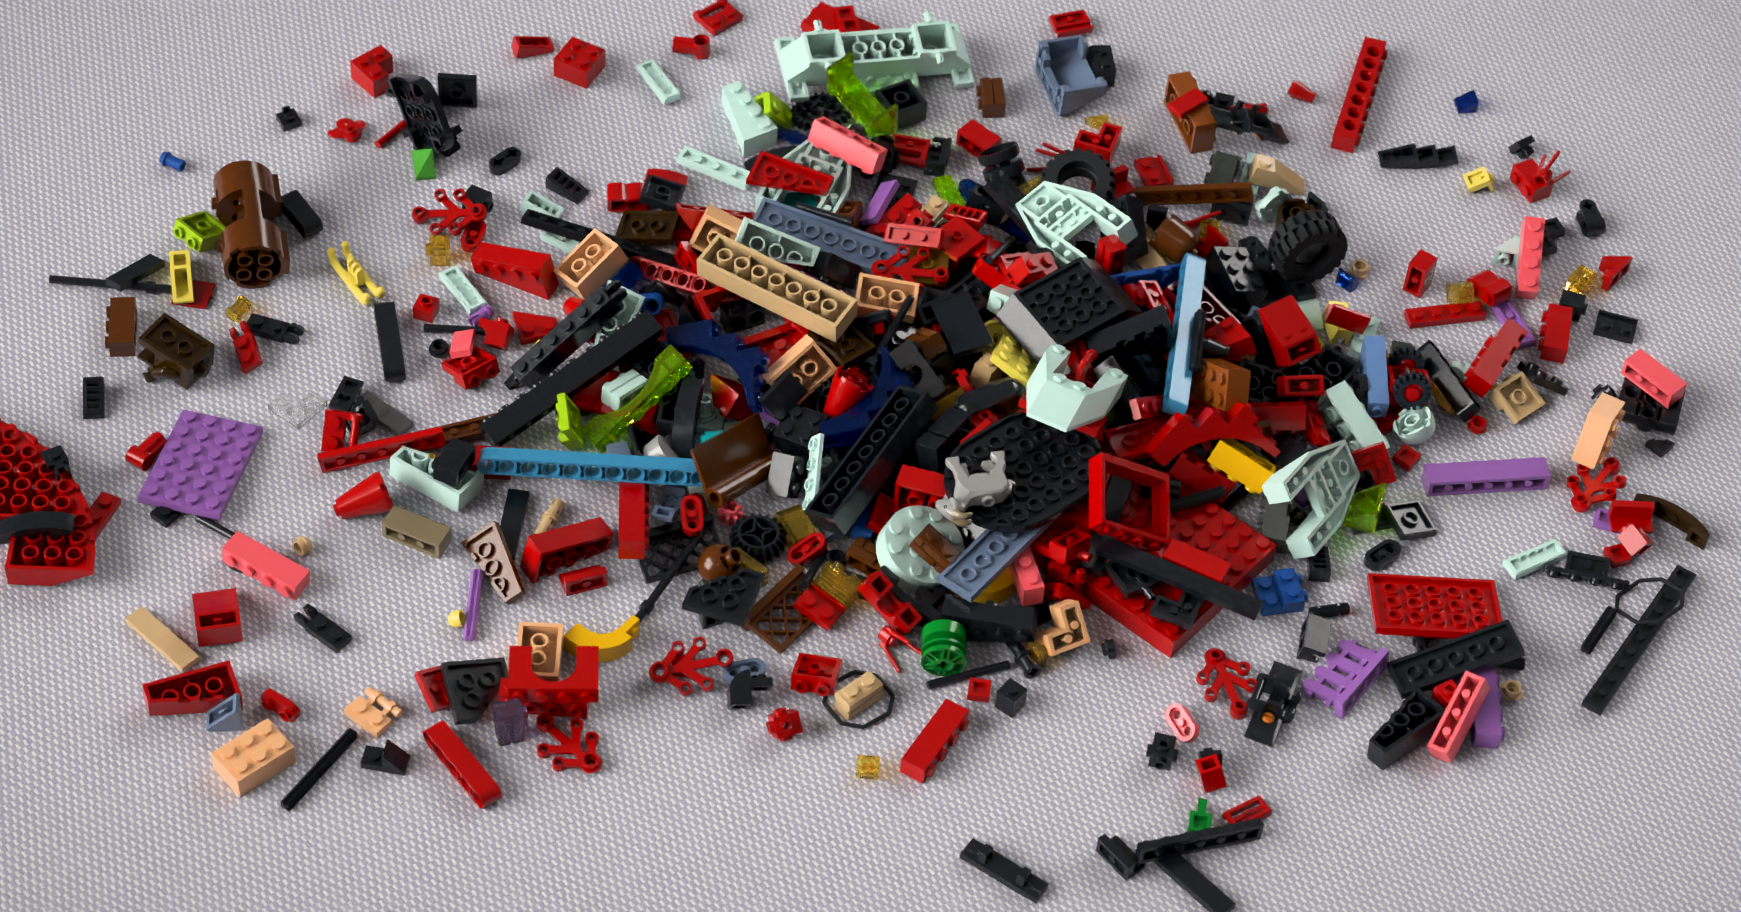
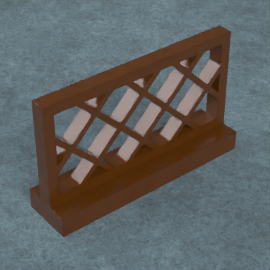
[740,564,834,654]

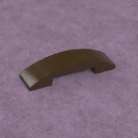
[1634,493,1710,550]

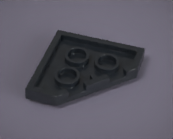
[682,568,765,627]
[440,657,509,725]

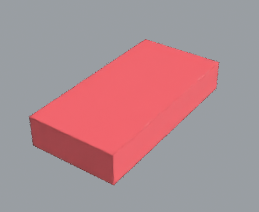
[450,329,476,359]

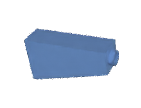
[1358,335,1389,417]

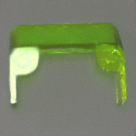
[826,52,898,138]

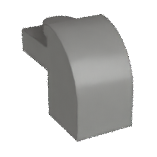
[643,434,679,471]

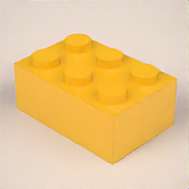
[1207,438,1277,494]

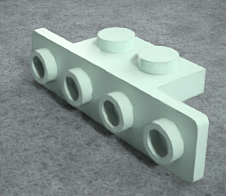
[802,433,832,518]

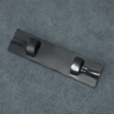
[960,838,1049,904]

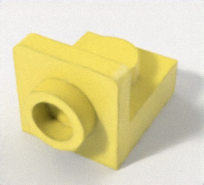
[1463,166,1495,193]

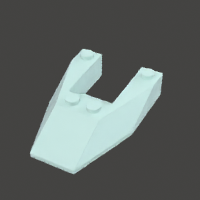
[754,139,851,214]
[1015,181,1138,265]
[1026,344,1128,432]
[1262,440,1361,559]

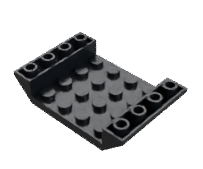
[996,257,1143,365]

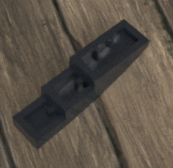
[1377,143,1459,169]

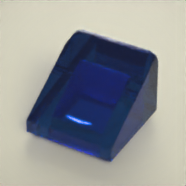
[1453,90,1479,114]
[1335,268,1359,293]

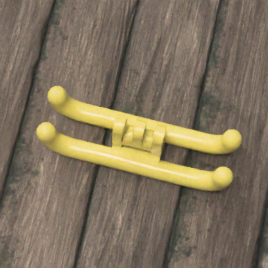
[327,241,385,305]

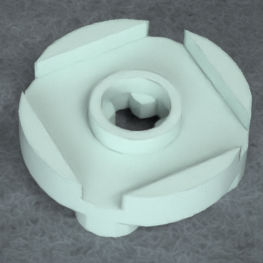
[1255,186,1292,223]

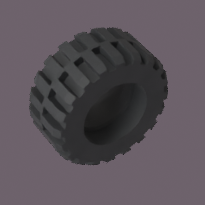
[1041,148,1115,203]
[1268,210,1348,283]

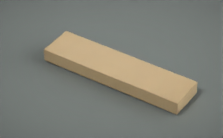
[125,606,200,673]

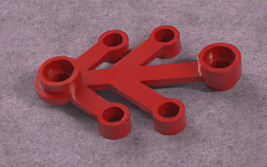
[412,188,487,237]
[871,245,949,297]
[1567,457,1627,513]
[649,636,734,696]
[1196,648,1257,720]
[536,712,602,774]

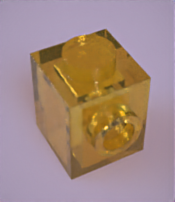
[426,235,451,266]
[1565,265,1597,295]
[1446,281,1474,304]

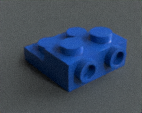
[1251,568,1308,616]

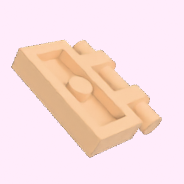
[344,687,403,738]

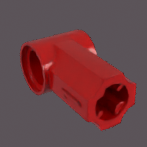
[672,34,710,60]
[125,431,167,471]

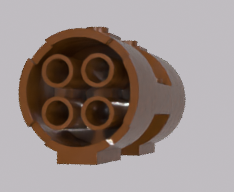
[211,160,290,289]

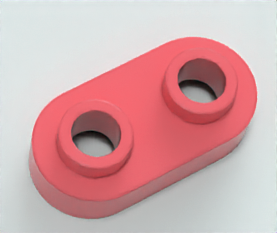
[1165,703,1199,743]

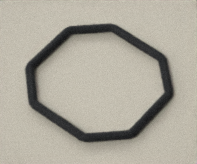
[1615,577,1685,625]
[822,670,895,729]

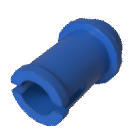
[159,151,186,172]

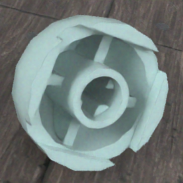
[1393,405,1435,445]

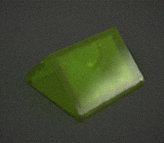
[1343,483,1388,534]

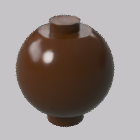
[698,543,742,582]

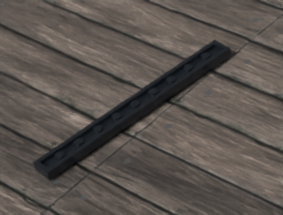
[1581,565,1697,716]

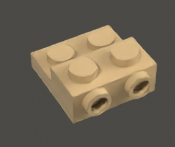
[1487,371,1546,425]

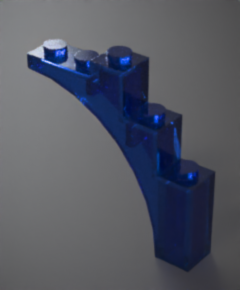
[666,318,770,413]
[819,346,914,451]

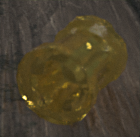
[225,295,252,322]

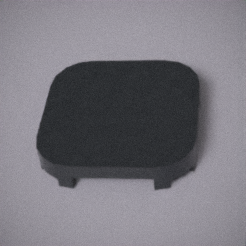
[386,73,454,154]

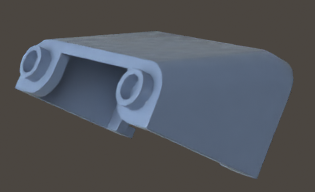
[1035,35,1108,116]

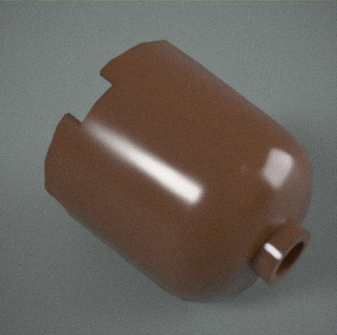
[1148,213,1199,263]

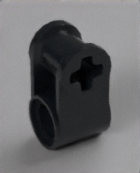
[1575,199,1606,236]

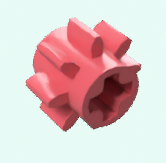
[718,500,744,526]

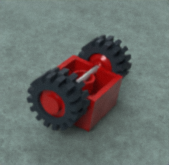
[1387,345,1432,410]

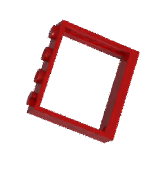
[693,285,797,363]
[1089,452,1170,551]

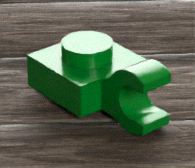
[1187,798,1212,832]

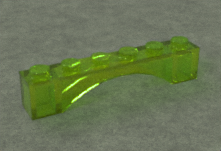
[580,344,693,453]

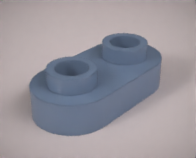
[722,658,766,684]

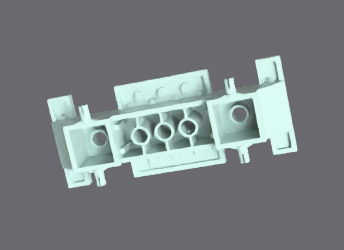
[775,11,975,103]

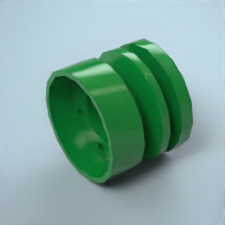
[921,619,967,676]

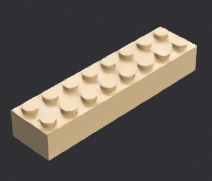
[696,233,857,342]

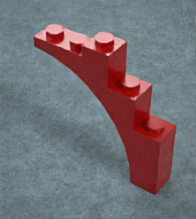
[1143,401,1281,467]

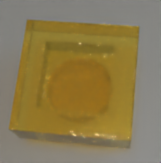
[1084,114,1109,128]
[1199,219,1219,238]
[1028,638,1048,668]
[856,755,880,780]

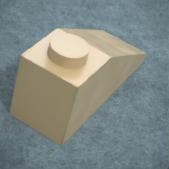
[1248,154,1304,196]

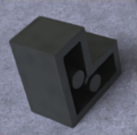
[1204,150,1242,184]

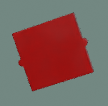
[171,280,215,310]

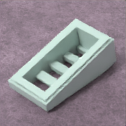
[519,190,565,218]

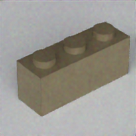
[382,505,452,559]

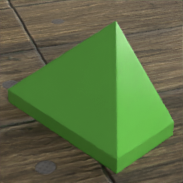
[412,149,436,181]

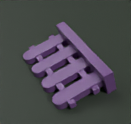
[1303,639,1389,719]

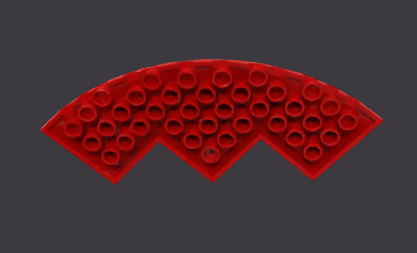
[0,418,96,586]

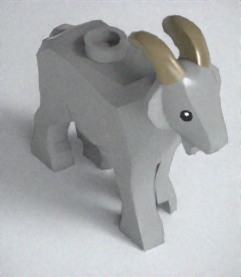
[935,451,1015,527]

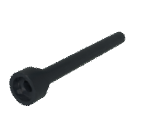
[862,295,914,373]

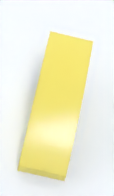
[169,250,194,304]

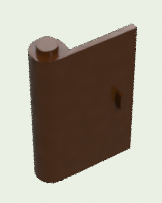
[690,413,780,508]

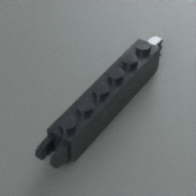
[504,279,627,390]

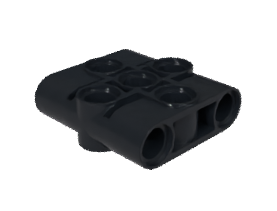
[1619,377,1686,435]

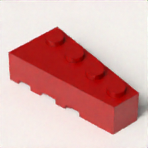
[142,660,243,716]

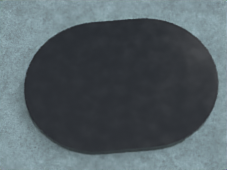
[943,412,1101,533]

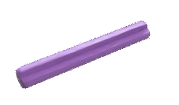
[463,569,483,642]

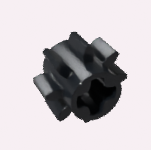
[1591,383,1617,403]

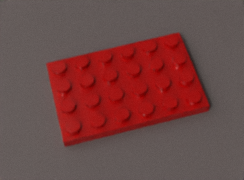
[1367,573,1503,639]

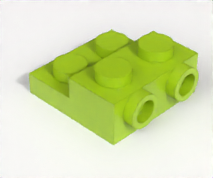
[173,210,227,253]
[556,392,585,451]

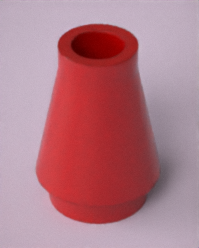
[1287,80,1317,103]

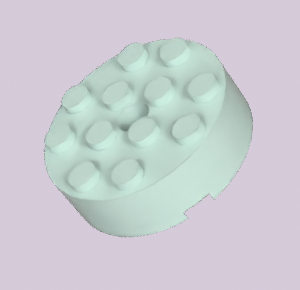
[876,505,965,593]

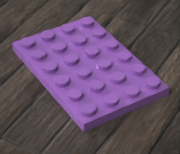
[137,409,263,521]

